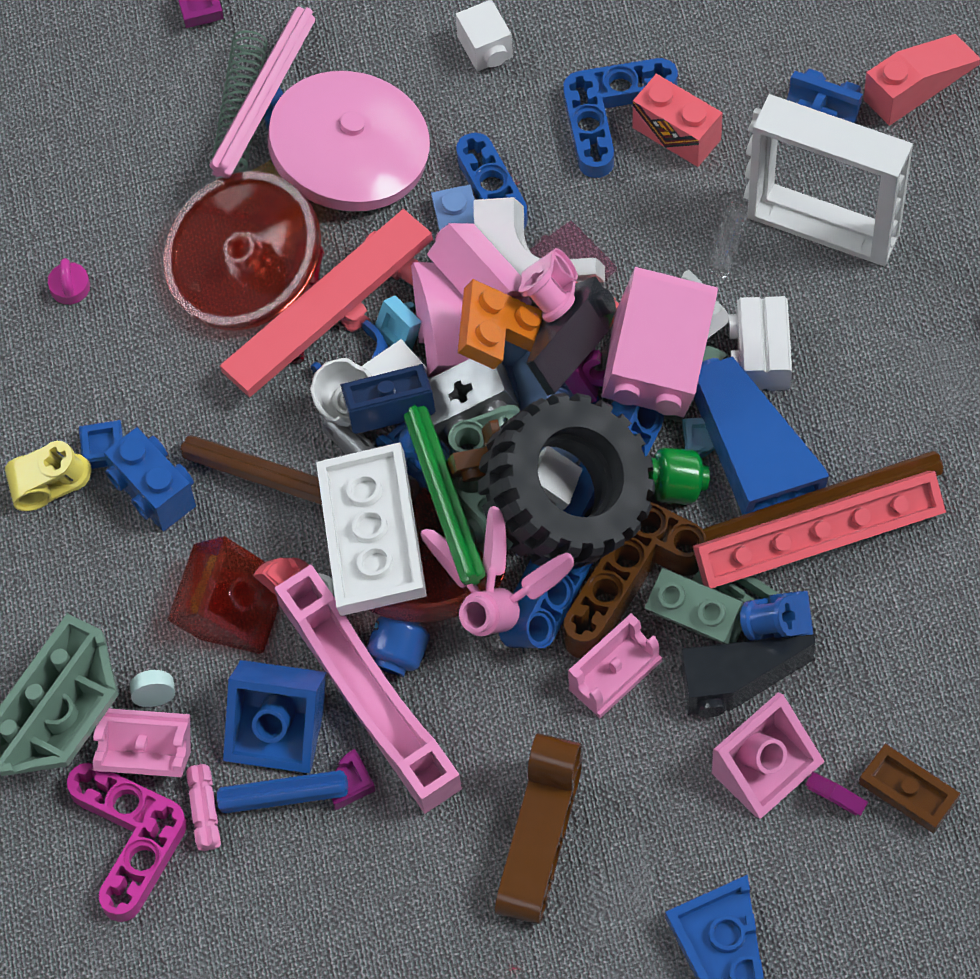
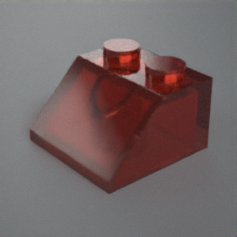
[167,536,279,654]

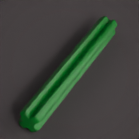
[404,405,486,586]

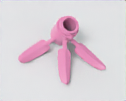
[421,506,574,636]

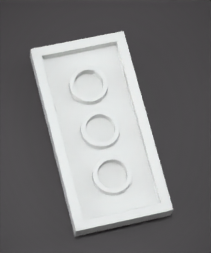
[316,442,427,616]

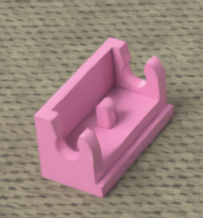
[568,614,662,718]
[93,708,191,777]

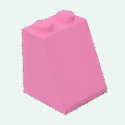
[601,267,718,417]

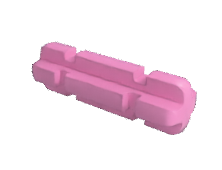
[186,764,221,851]

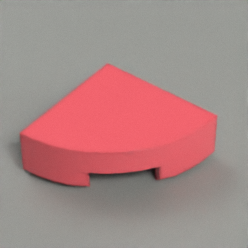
[253,557,309,595]

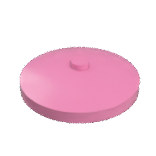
[268,71,430,211]

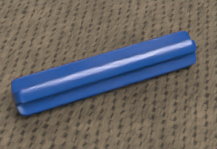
[217,770,349,813]

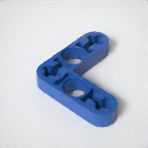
[564,58,678,178]

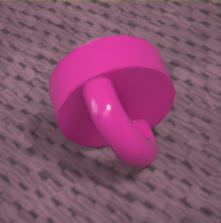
[48,258,90,305]

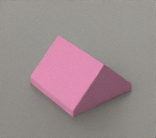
[712,692,824,819]

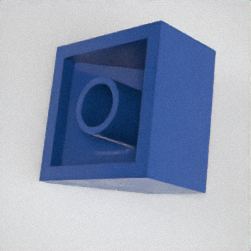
[223,660,327,773]

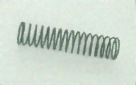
[212,30,268,176]

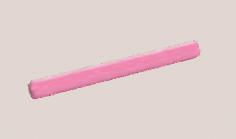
[209,7,315,178]

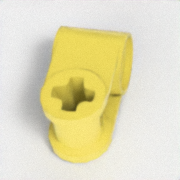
[5,441,92,511]

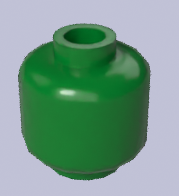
[648,448,710,505]

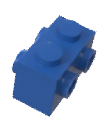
[104,427,196,532]

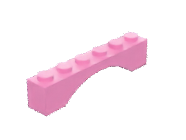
[274,565,462,814]

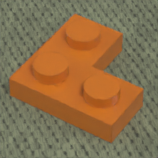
[457,279,543,369]

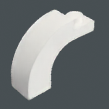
[474,197,605,282]

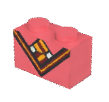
[632,74,723,167]

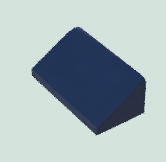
[340,364,436,434]

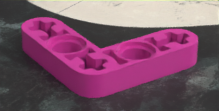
[67,763,187,922]

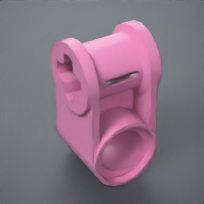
[519,248,578,323]

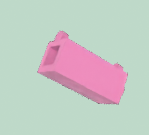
[427,223,532,305]

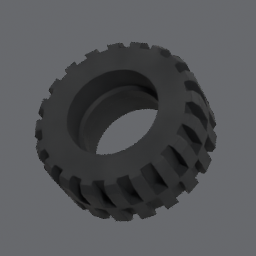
[478,393,655,567]

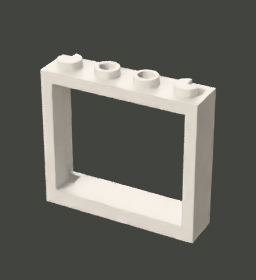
[743,94,913,267]

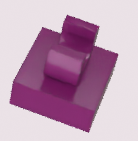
[565,350,606,403]

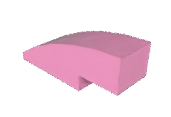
[411,262,469,377]

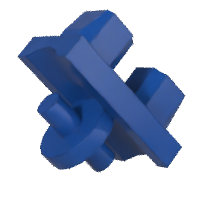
[786,68,863,124]

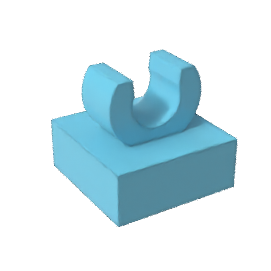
[375,295,422,350]

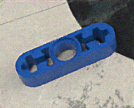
[456,133,528,229]

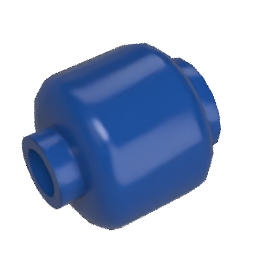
[366,609,430,677]

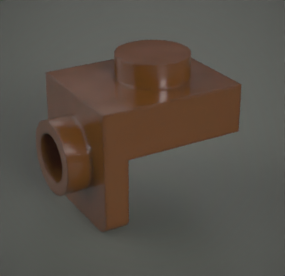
[446,419,500,482]

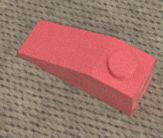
[863,34,980,126]

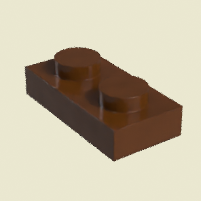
[859,743,961,834]

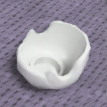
[310,358,371,427]

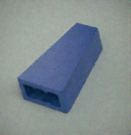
[694,356,829,515]

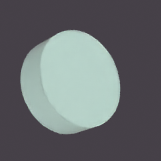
[129,670,175,707]

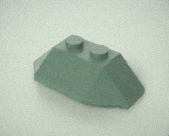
[0,613,119,776]

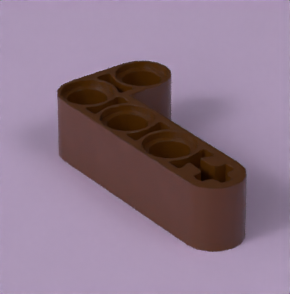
[564,503,706,659]
[495,733,582,925]

